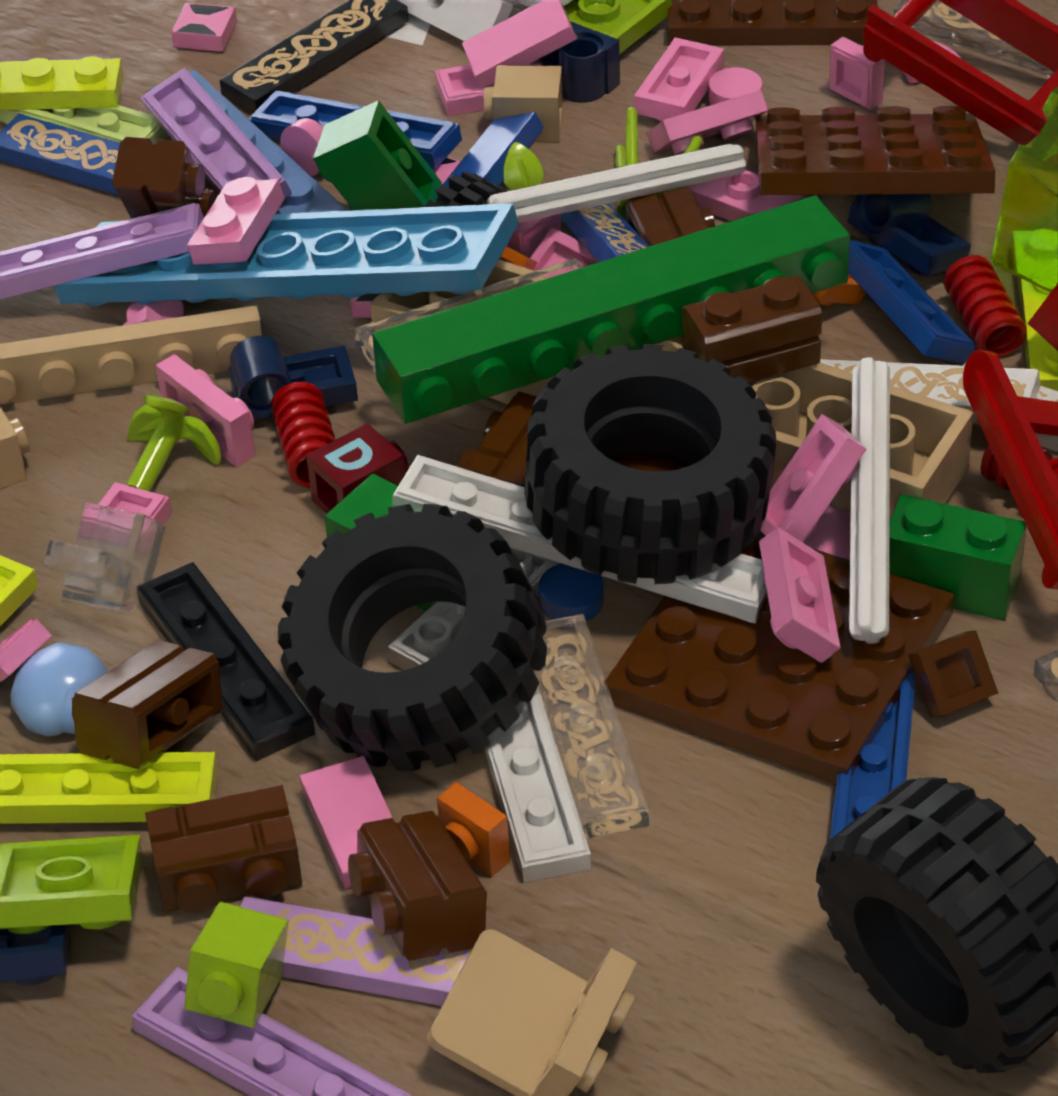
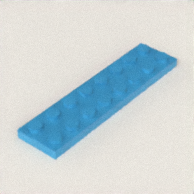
[54,203,519,306]

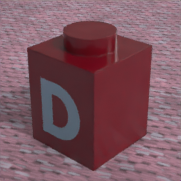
[306,423,408,514]

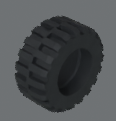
[524,344,776,585]
[278,504,548,771]
[816,777,1058,1073]

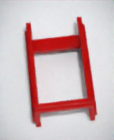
[863,0,1058,168]
[963,350,1058,590]

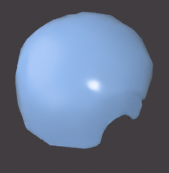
[10,642,109,737]

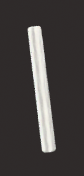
[487,144,746,223]
[849,357,890,644]

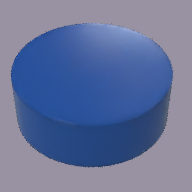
[539,564,604,624]

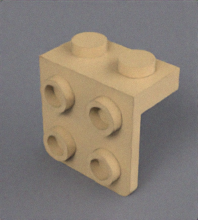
[427,929,637,1096]

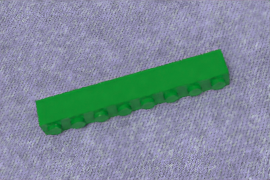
[372,195,850,424]

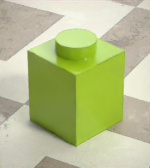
[184,901,289,1028]

